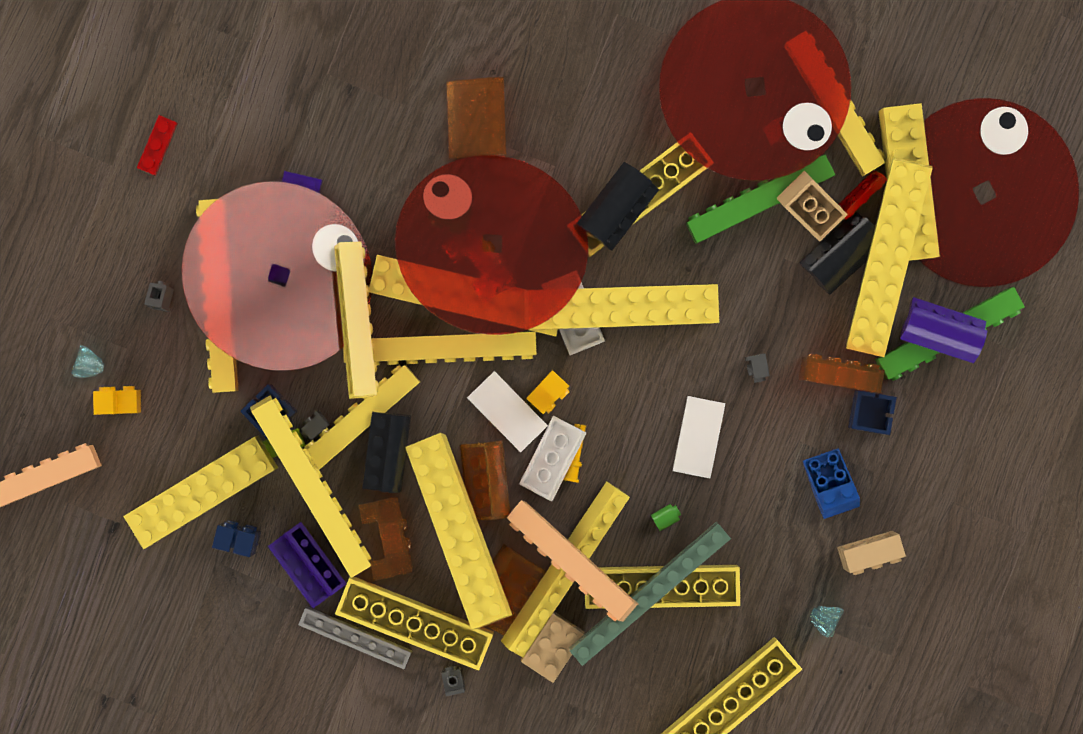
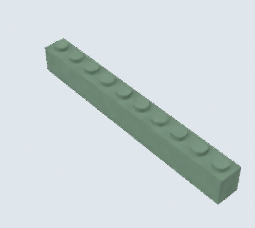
[569,522,731,666]

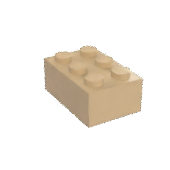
[777,171,848,241]
[837,531,906,575]
[521,612,585,683]

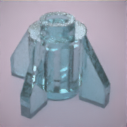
[71,345,105,378]
[810,605,844,638]

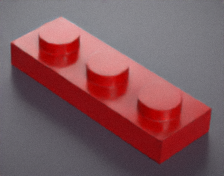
[137,115,178,176]
[838,170,887,220]

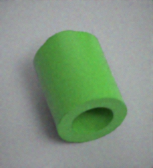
[651,504,681,531]

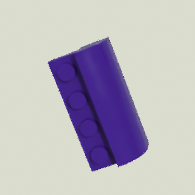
[900,297,988,363]
[267,522,346,608]

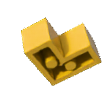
[526,370,570,414]
[93,386,141,415]

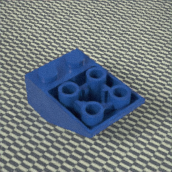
[803,448,860,519]

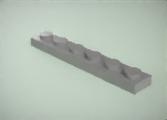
[298,606,412,669]

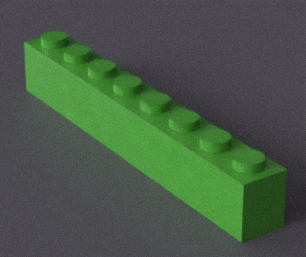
[686,154,835,244]
[875,287,1025,381]

